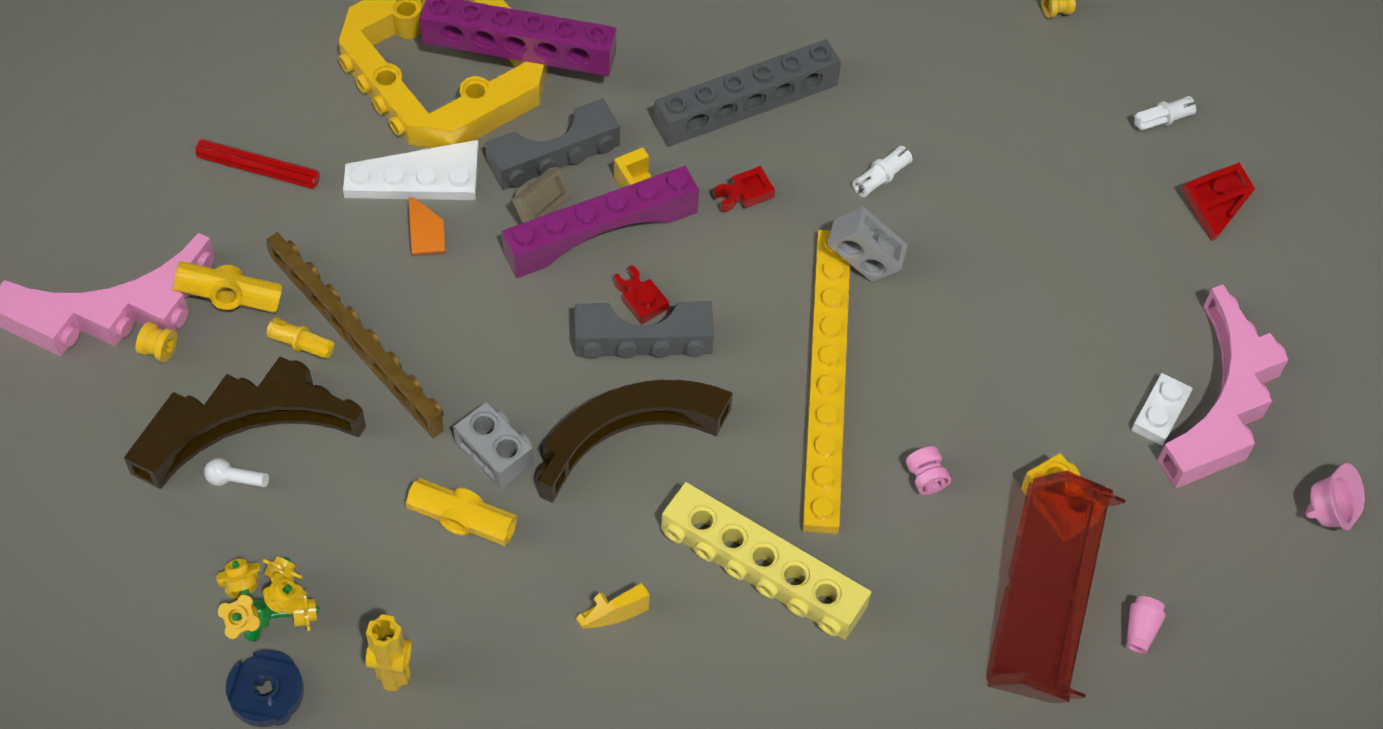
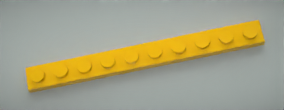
[802,230,850,534]

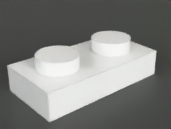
[1131,373,1193,446]

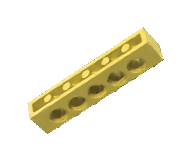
[661,482,872,640]

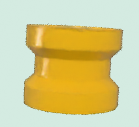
[1041,0,1076,18]
[135,321,178,363]

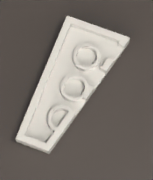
[343,140,479,200]

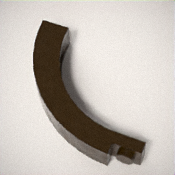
[536,380,733,503]

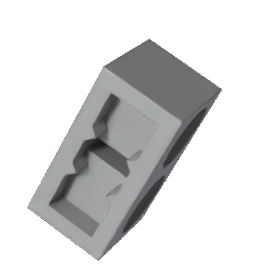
[827,207,908,282]
[453,402,533,490]

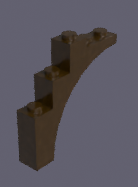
[124,356,366,489]

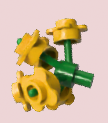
[215,556,320,642]

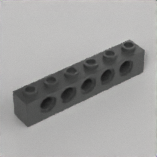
[654,39,841,147]

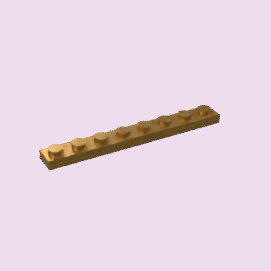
[266,232,444,439]

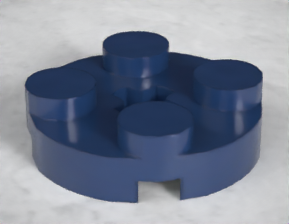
[226,650,304,727]

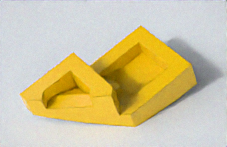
[576,583,650,629]

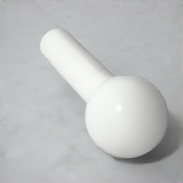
[204,458,269,487]

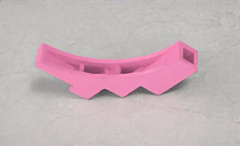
[0,233,215,357]
[1157,284,1289,489]

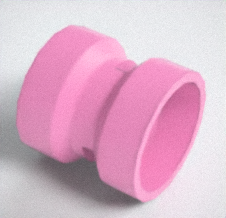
[906,446,952,495]

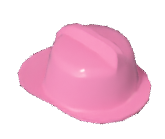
[1305,463,1365,531]

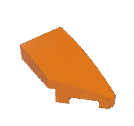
[409,197,446,256]

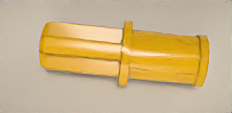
[267,317,335,358]

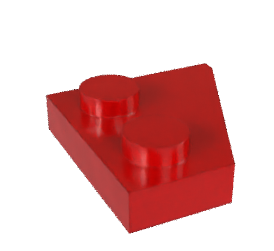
[1181,162,1255,241]

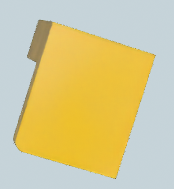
[614,147,652,188]

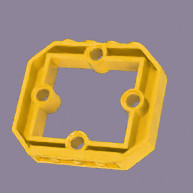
[338,0,548,148]

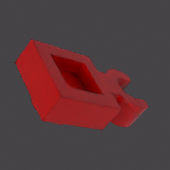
[713,166,775,212]
[614,265,669,325]

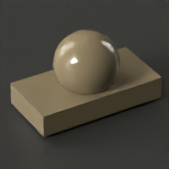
[512,167,571,223]

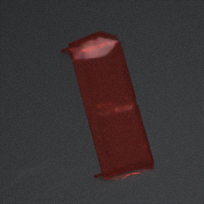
[985,470,1126,703]

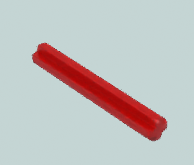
[194,139,320,189]

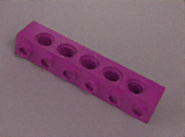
[420,0,616,76]

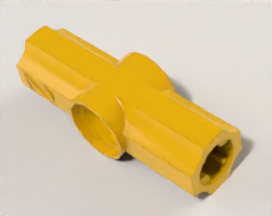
[172,261,282,313]
[406,478,518,546]
[365,614,412,691]

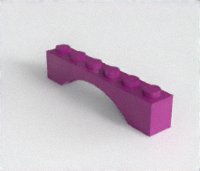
[502,165,699,278]

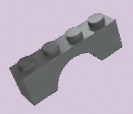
[485,98,620,190]
[575,301,714,359]

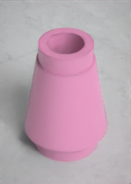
[1126,596,1166,654]

